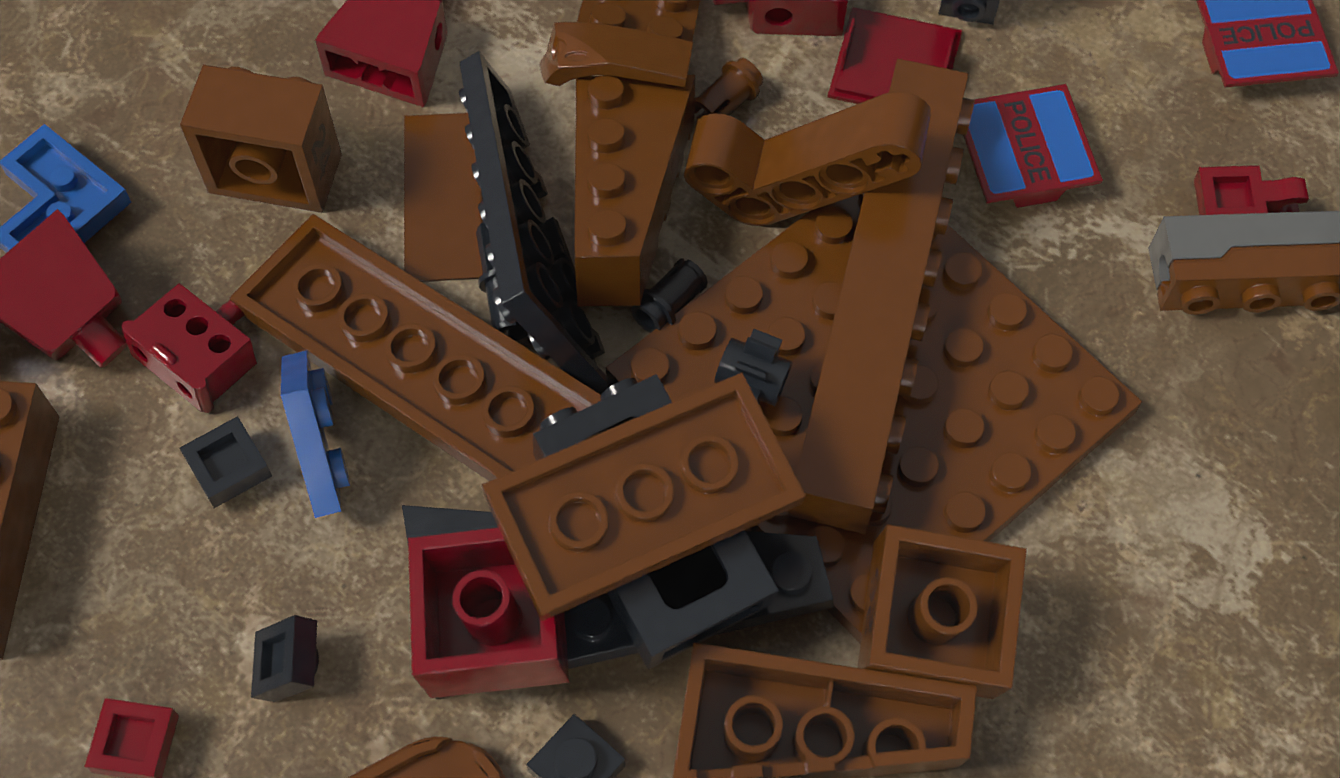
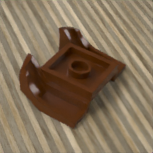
[539,0,700,87]

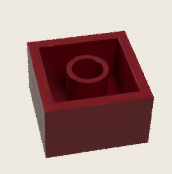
[408,528,569,698]

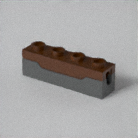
[1148,211,1340,315]

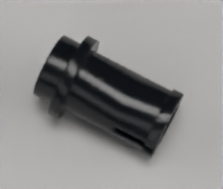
[631,258,708,333]

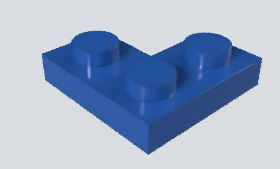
[0,124,131,253]
[281,351,350,518]

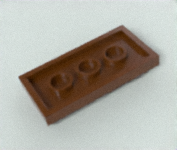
[482,373,806,621]

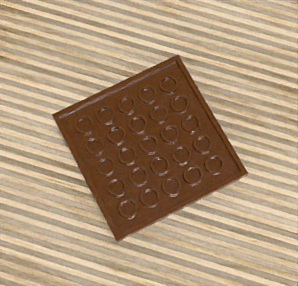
[606,192,1142,643]

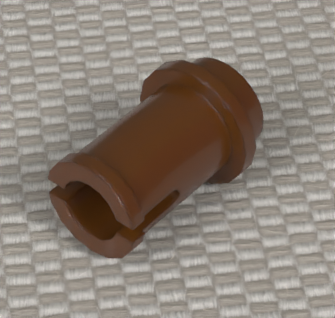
[695,58,763,120]

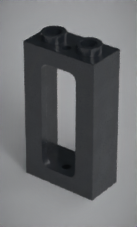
[533,374,778,670]

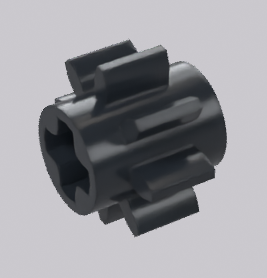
[714,329,793,406]

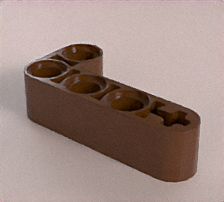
[684,92,931,226]

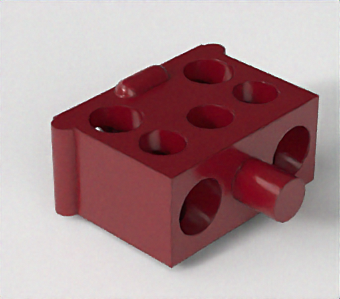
[122,283,257,413]

